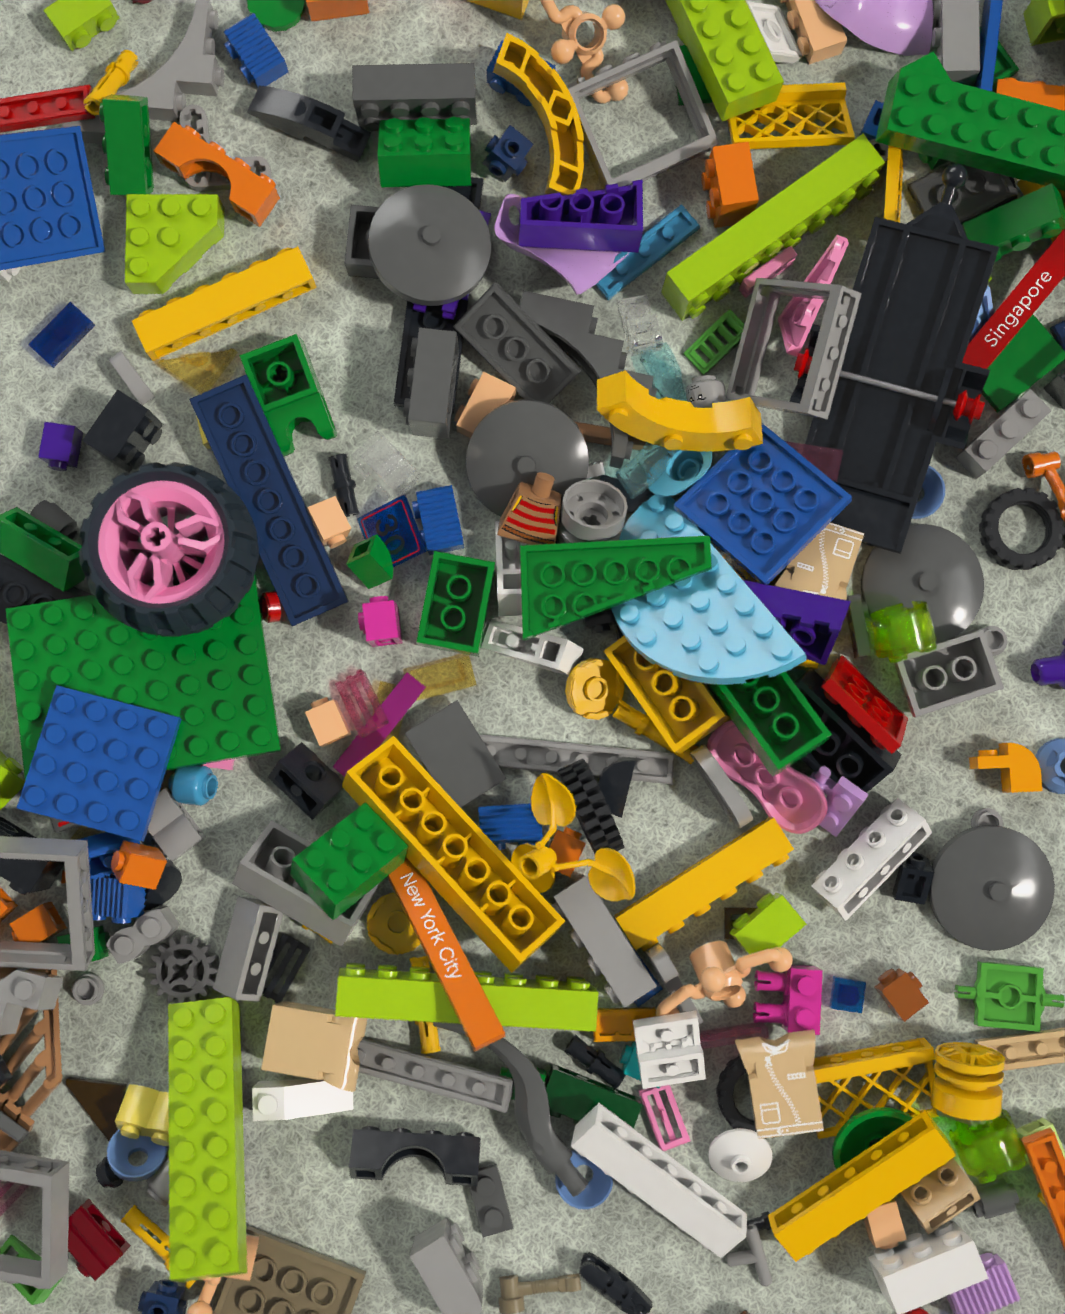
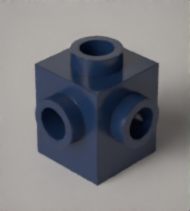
[482,125,533,182]
[138,1279,188,1314]

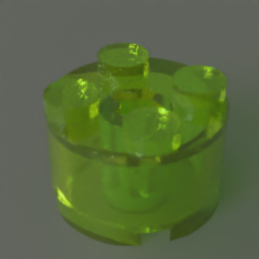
[865,601,937,663]
[949,1109,1026,1183]

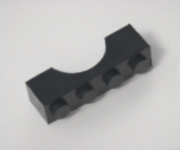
[349,1126,481,1186]

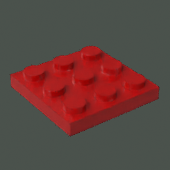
[821,655,908,754]

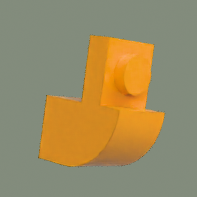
[969,743,1042,793]

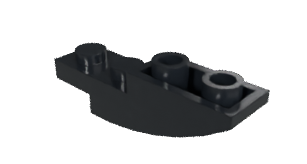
[247,85,371,163]

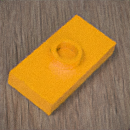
[593,1007,656,1042]

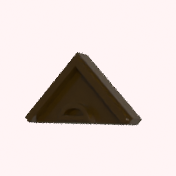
[65,1077,126,1141]

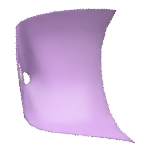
[815,0,933,56]
[494,194,630,295]

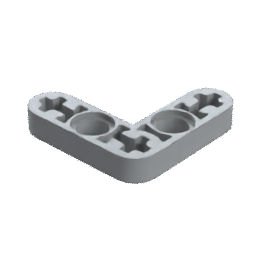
[180,104,272,192]
[645,943,703,1024]

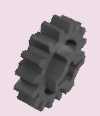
[148,935,219,1003]

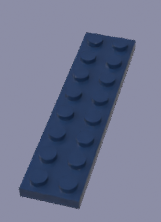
[189,375,349,626]

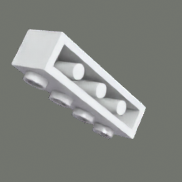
[811,798,932,921]

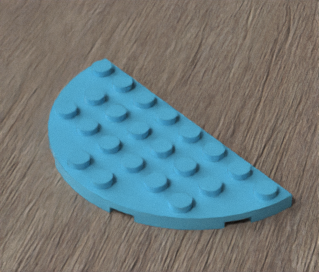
[611,495,807,685]

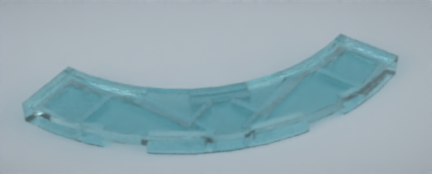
[615,342,686,499]

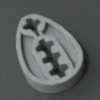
[690,744,753,829]

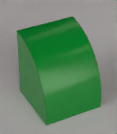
[346,534,393,589]

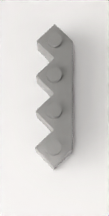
[0,970,63,1035]

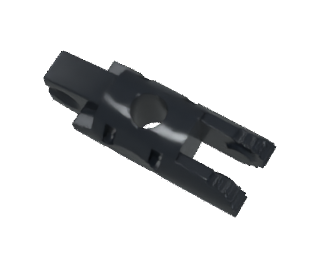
[579,1252,652,1314]

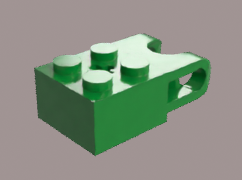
[239,334,337,457]

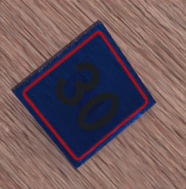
[357,495,427,568]

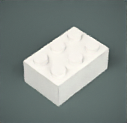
[868,1221,989,1314]

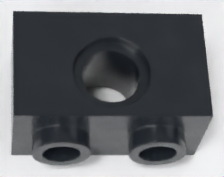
[268,742,344,820]

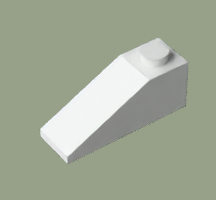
[495,521,526,616]
[481,619,584,676]
[252,1079,354,1121]

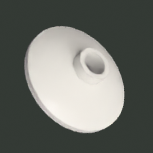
[708,1128,772,1182]

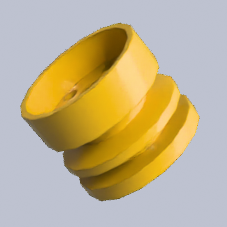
[932,1042,1005,1121]

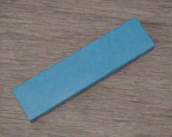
[595,204,700,300]

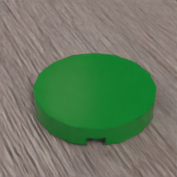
[247,0,306,32]

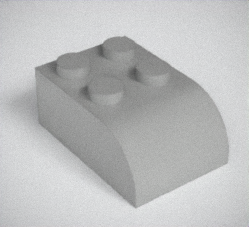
[893,629,1004,718]
[410,1217,483,1314]

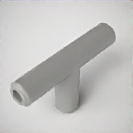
[726,1224,772,1286]

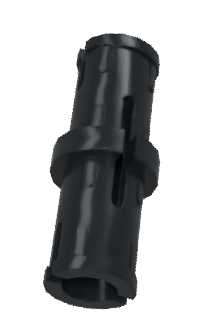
[328,454,360,517]
[564,1035,626,1089]

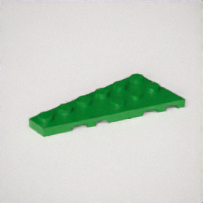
[520,536,712,641]

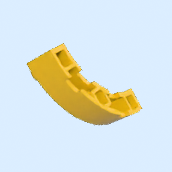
[493,33,584,196]
[597,370,763,452]

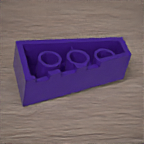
[518,179,643,253]
[743,580,851,665]

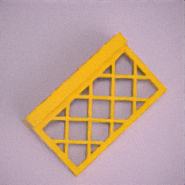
[725,82,855,149]
[813,1037,939,1139]

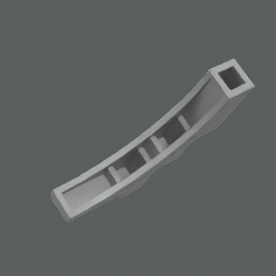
[62,0,224,144]

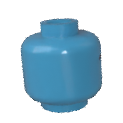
[168,765,218,806]

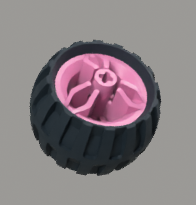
[79,462,259,637]

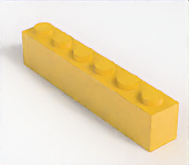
[132,246,317,361]
[614,817,794,951]
[768,1110,956,1262]

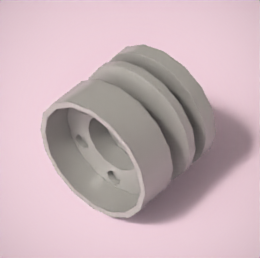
[556,479,628,544]

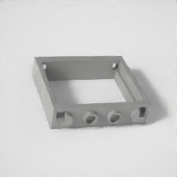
[568,40,719,189]
[726,278,862,419]
[0,836,95,971]
[0,1150,70,1289]

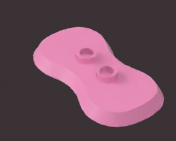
[707,721,828,834]

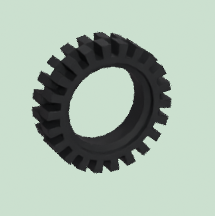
[557,759,624,854]

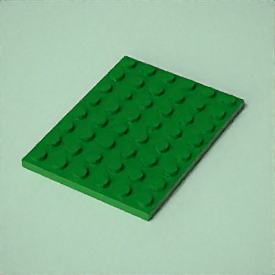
[6,573,281,780]

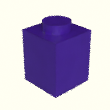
[38,422,83,471]

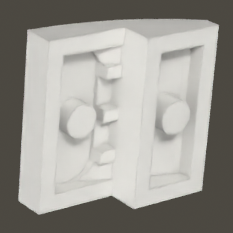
[632,1010,706,1089]

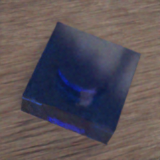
[829,976,866,1013]

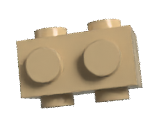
[900,1158,981,1235]

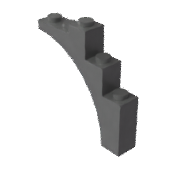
[520,290,657,469]

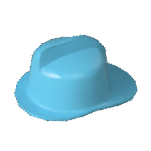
[646,450,713,497]

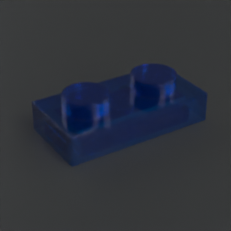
[28,301,95,368]

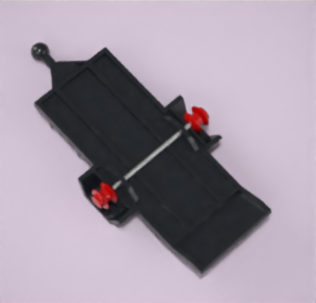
[789,163,1000,554]

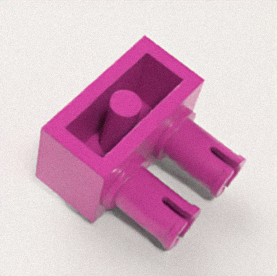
[753,965,823,1035]

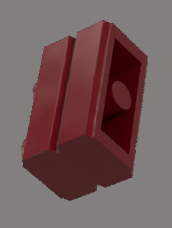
[68,1199,131,1281]

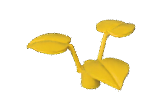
[510,773,635,901]

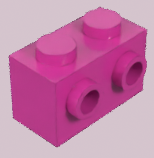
[358,596,403,647]

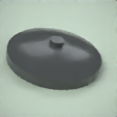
[368,185,491,306]
[466,399,589,517]
[861,524,984,646]
[928,825,1055,951]

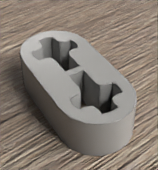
[109,350,155,405]

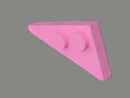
[778,235,849,357]

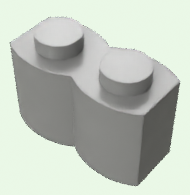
[147,788,206,861]
[106,906,180,964]

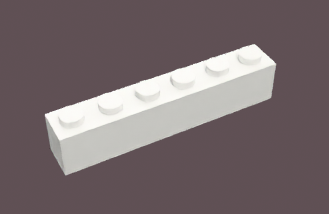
[571,1103,747,1258]

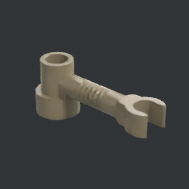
[498,1273,581,1314]

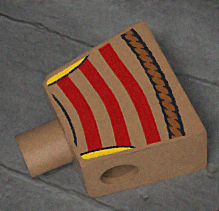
[497,472,561,545]

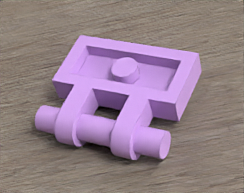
[810,766,868,837]

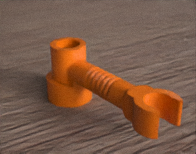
[1022,451,1065,522]

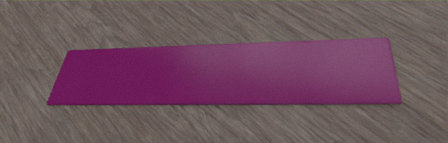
[332,673,426,777]

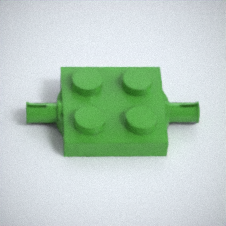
[954,961,1065,1032]

